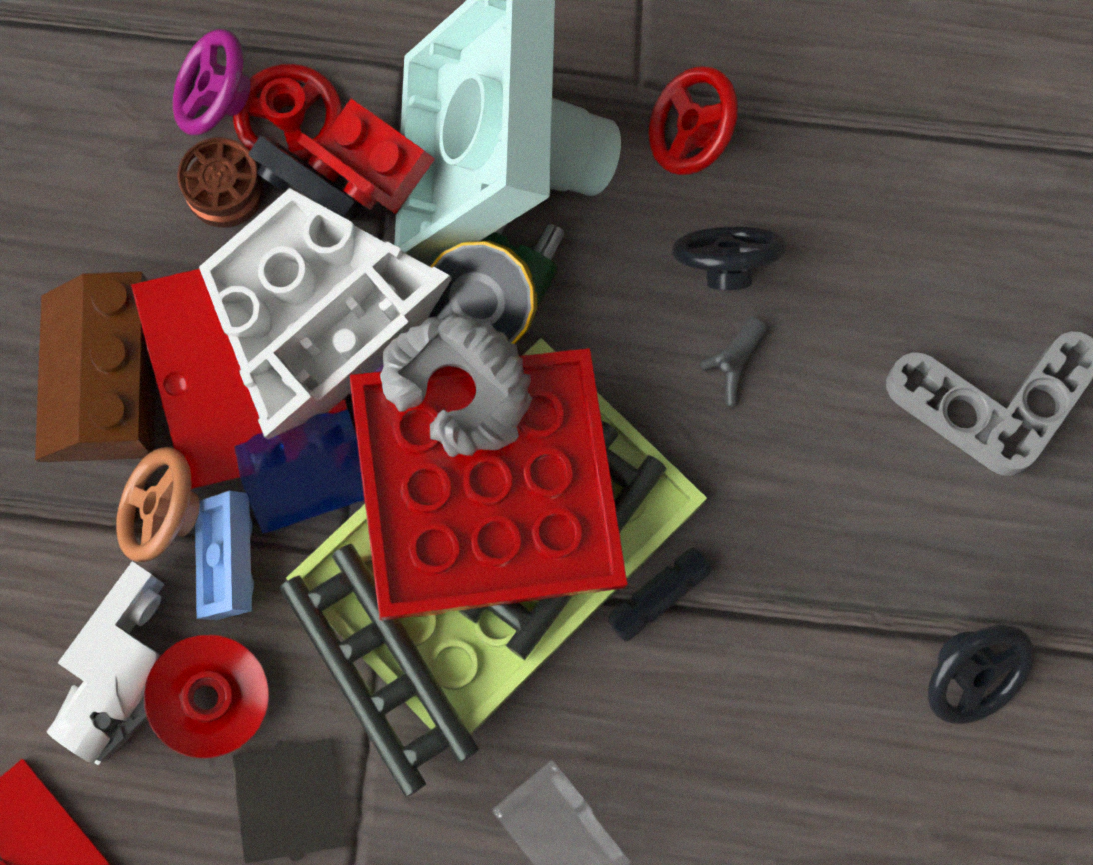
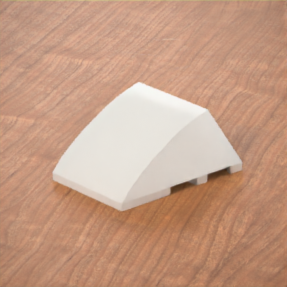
[199,188,452,439]

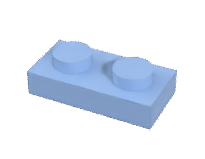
[195,491,254,620]

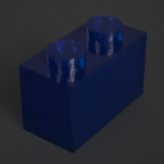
[234,409,364,534]

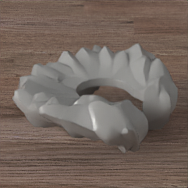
[380,314,532,457]

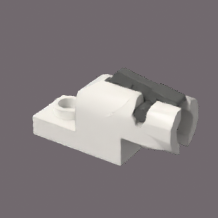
[47,561,165,765]

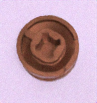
[177,137,264,228]

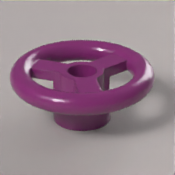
[173,29,250,136]

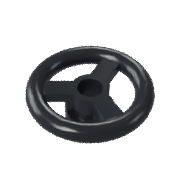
[672,227,786,290]
[928,625,1034,724]

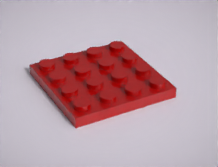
[350,348,628,621]

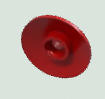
[144,635,269,758]

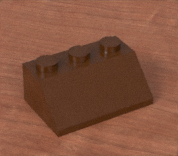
[35,271,156,462]

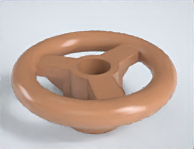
[116,447,200,562]

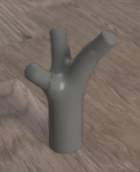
[700,317,767,407]

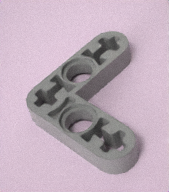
[886,331,1093,476]

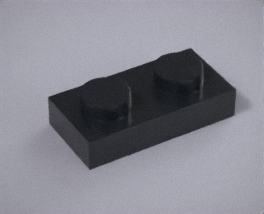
[248,136,363,221]

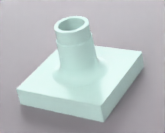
[394,0,621,267]

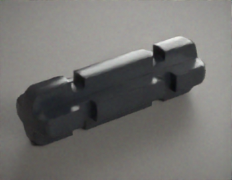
[608,548,712,641]

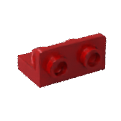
[296,98,435,214]

